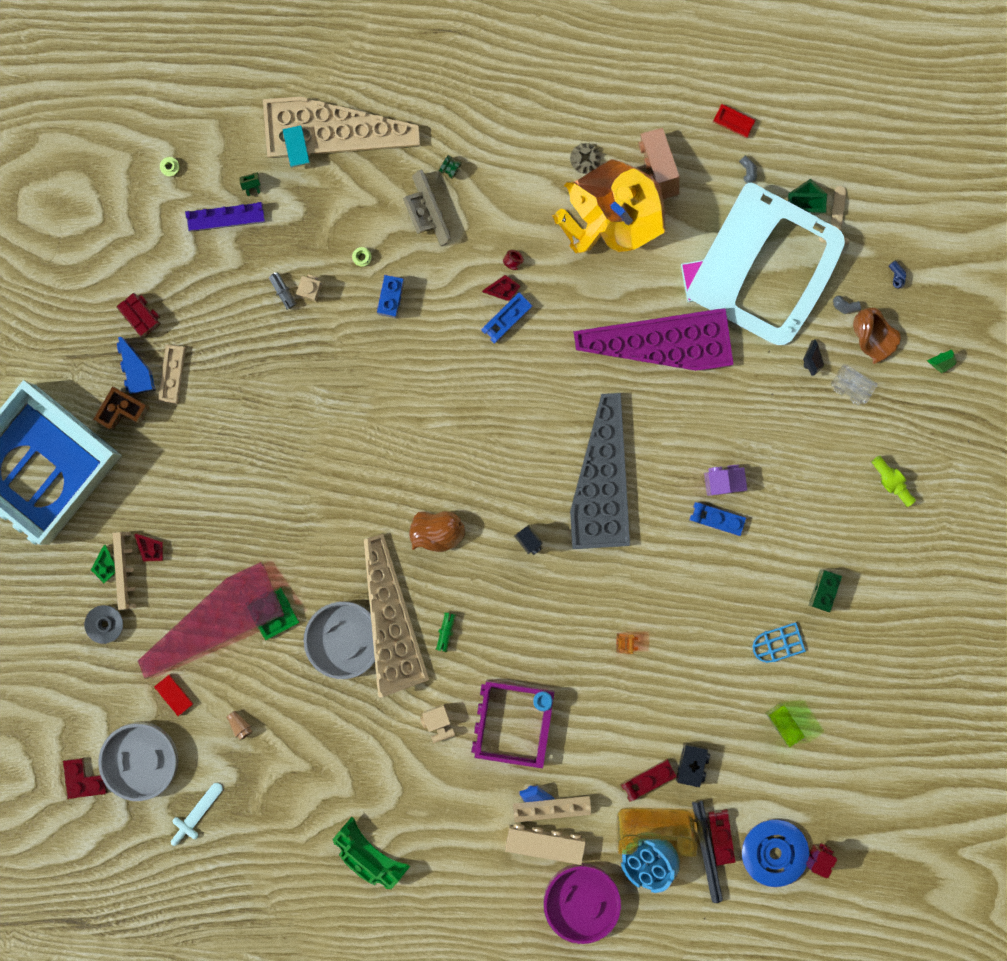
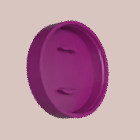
[543,864,621,944]

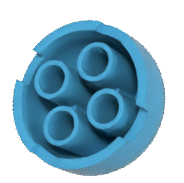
[621,833,680,893]

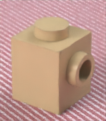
[296,274,322,302]

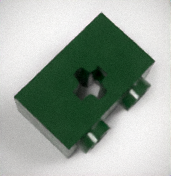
[808,569,842,613]

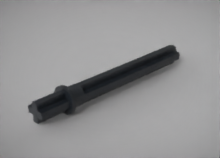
[692,800,723,903]

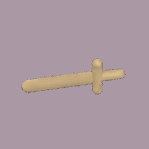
[819,186,850,246]

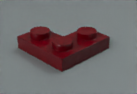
[63,757,107,799]

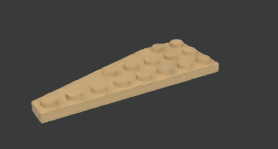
[263,96,420,158]

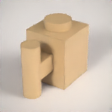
[420,704,455,744]

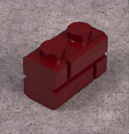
[117,293,161,338]
[806,843,837,879]

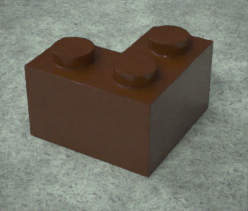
[93,386,150,430]

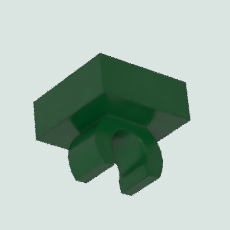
[239,172,261,196]

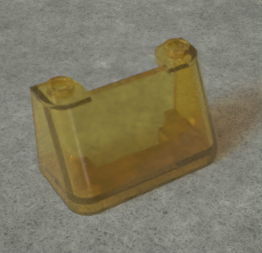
[615,808,697,857]

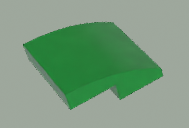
[247,586,299,641]

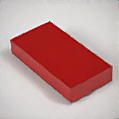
[713,104,756,139]
[154,674,194,716]

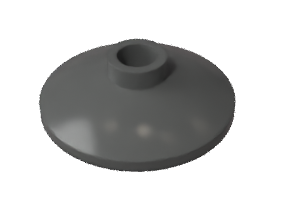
[84,605,123,644]

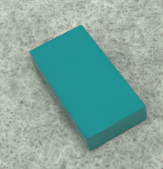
[282,125,310,168]

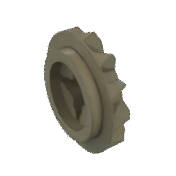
[570,143,601,174]

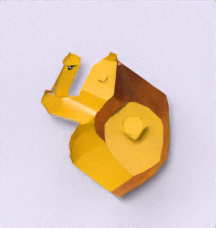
[552,159,665,253]

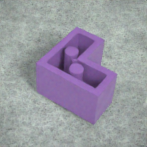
[704,464,747,496]

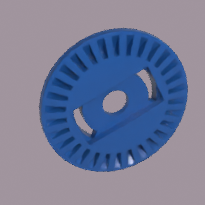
[742,819,809,887]

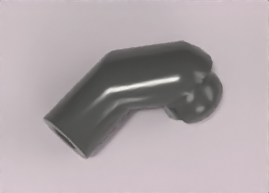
[739,155,757,183]
[833,296,861,314]

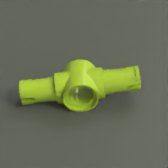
[871,456,916,507]

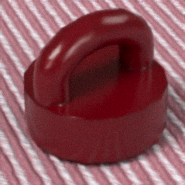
[503,250,524,270]

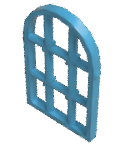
[752,622,806,663]

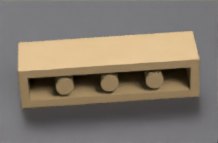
[505,824,585,865]

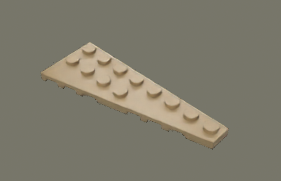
[364,534,429,698]

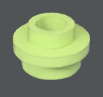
[160,157,179,177]
[352,247,372,267]

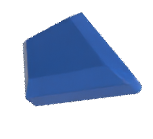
[519,786,555,802]

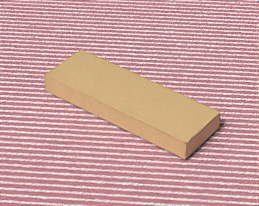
[158,344,186,404]

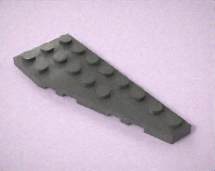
[570,393,630,549]

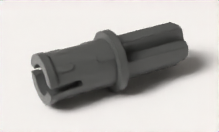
[269,272,297,310]

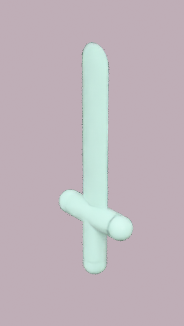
[171,783,222,846]

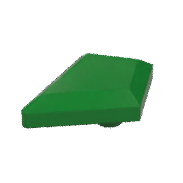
[927,350,957,373]
[91,545,115,584]

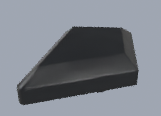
[803,339,824,376]

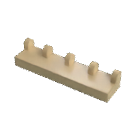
[113,532,136,610]
[513,796,591,822]

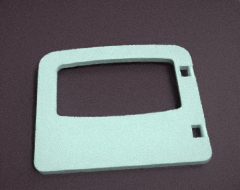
[687,183,845,345]

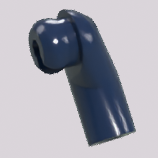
[888,260,907,289]

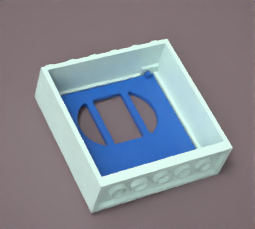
[0,380,122,545]

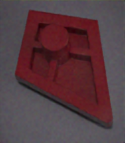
[482,275,521,302]
[135,534,163,561]

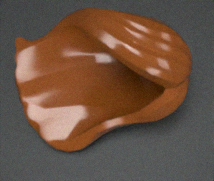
[853,308,901,364]
[409,511,465,552]

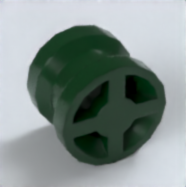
[439,155,462,179]

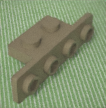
[403,169,451,246]

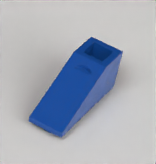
[117,337,156,395]

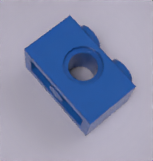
[377,275,405,319]

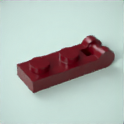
[620,759,677,802]
[708,809,736,866]

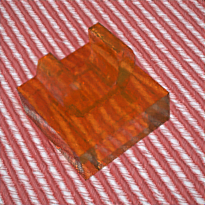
[616,633,638,654]

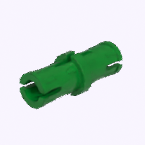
[435,612,456,652]

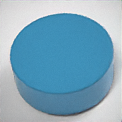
[533,691,553,711]

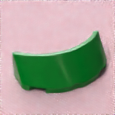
[332,816,410,890]

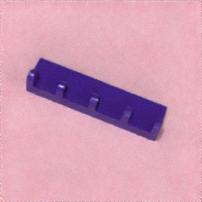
[185,202,265,232]

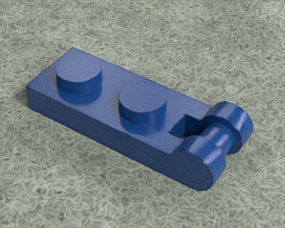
[481,293,532,344]
[689,502,746,536]

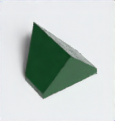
[788,179,827,215]

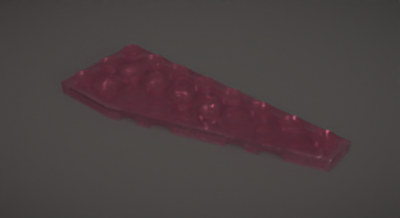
[138,562,284,679]

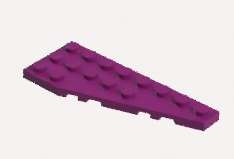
[573,308,734,371]

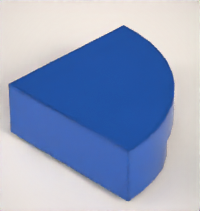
[610,201,633,225]

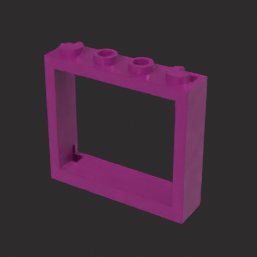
[471,680,555,769]

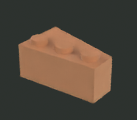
[638,128,680,199]

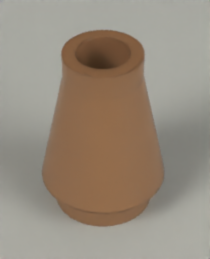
[226,711,253,740]

